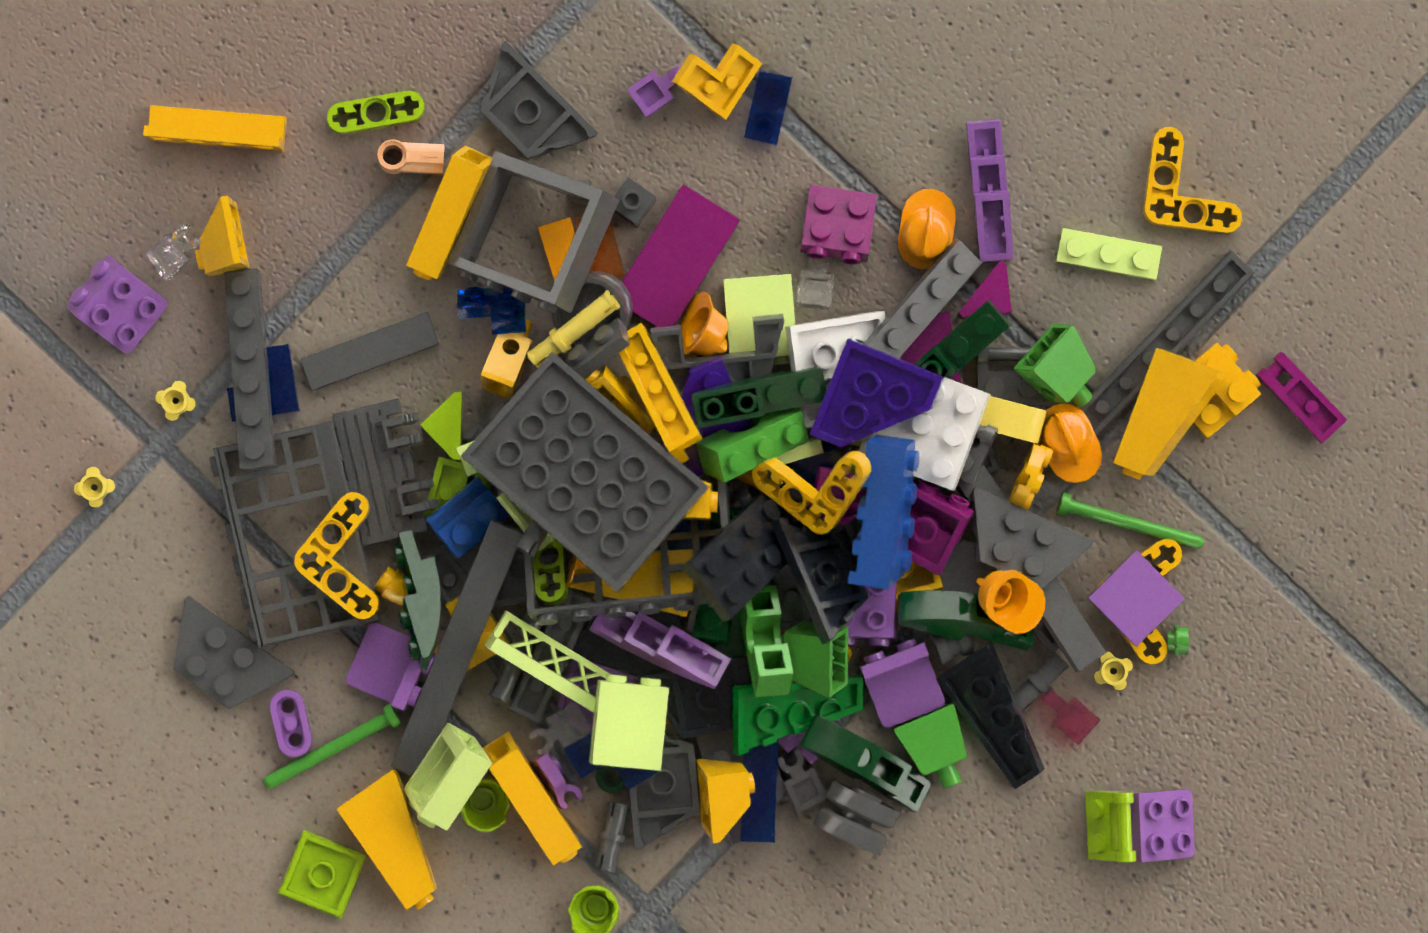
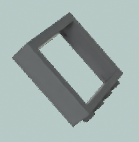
[448,151,619,313]

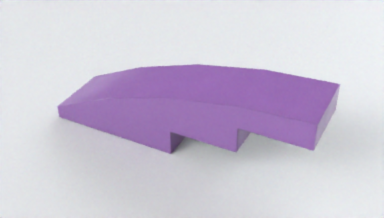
[966,119,1014,262]
[589,598,731,689]

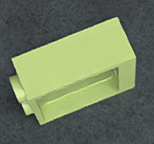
[403,722,492,831]

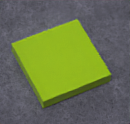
[278,830,367,919]

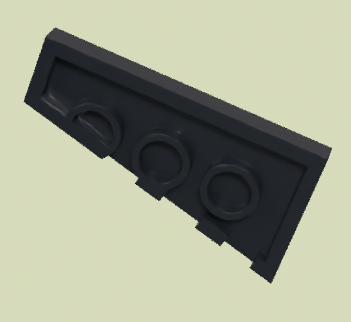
[936,641,1045,789]

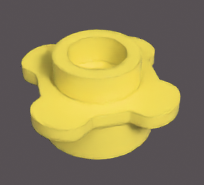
[155,381,196,421]
[74,467,115,508]
[1094,652,1133,690]

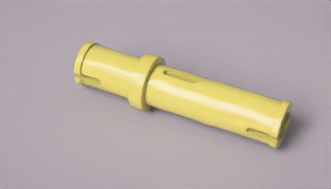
[527,290,620,368]

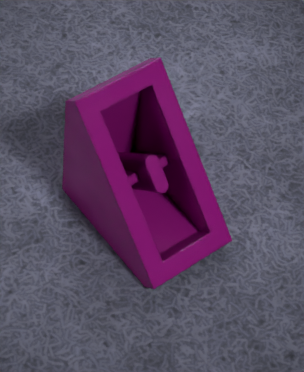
[956,260,1012,320]

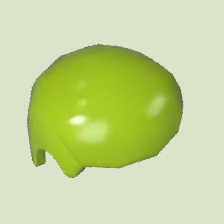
[460,778,510,832]
[568,885,620,933]

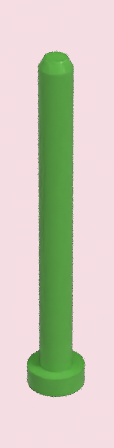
[1056,492,1204,549]
[263,703,402,788]

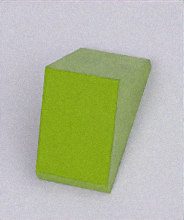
[420,392,463,461]

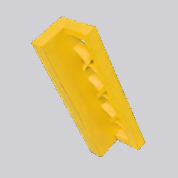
[143,105,287,152]
[619,323,703,463]

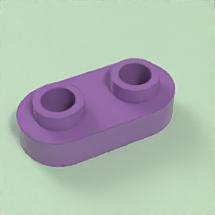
[270,689,313,757]

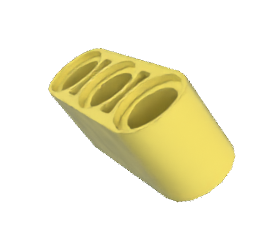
[980,396,1047,444]

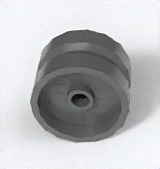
[551,271,633,347]
[813,780,900,856]

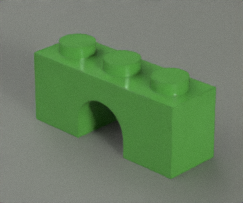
[696,408,809,482]
[739,585,793,697]

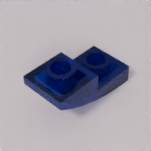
[744,69,793,145]

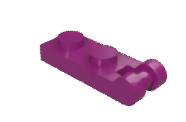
[1256,351,1347,443]

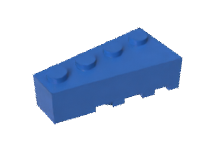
[848,435,920,589]

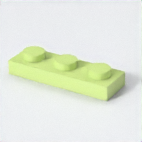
[1055,228,1162,281]

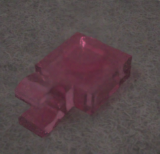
[1040,688,1100,745]

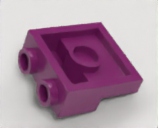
[800,185,877,265]
[908,479,975,576]

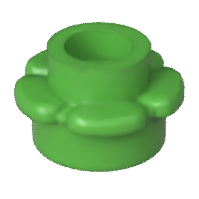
[1167,624,1189,657]

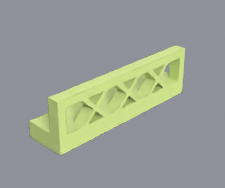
[485,610,612,713]

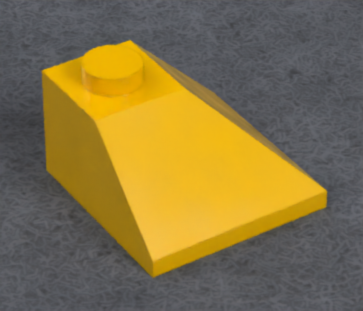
[195,196,250,277]
[695,759,755,843]

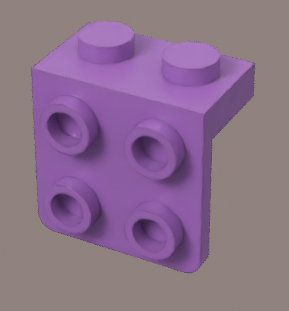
[67,254,167,353]
[844,568,898,647]
[346,622,435,711]
[859,638,945,728]
[1130,789,1195,862]

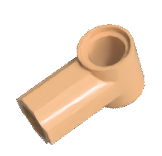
[377,139,445,175]

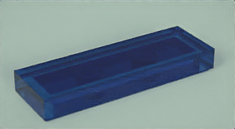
[740,739,778,843]

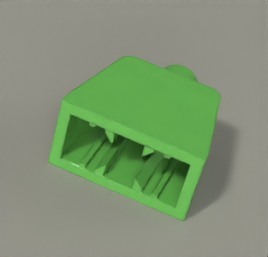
[1013,324,1096,408]
[780,621,848,697]
[892,703,967,789]

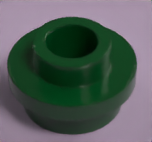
[595,765,629,793]

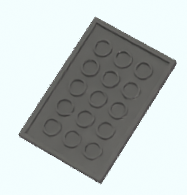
[461,352,709,593]

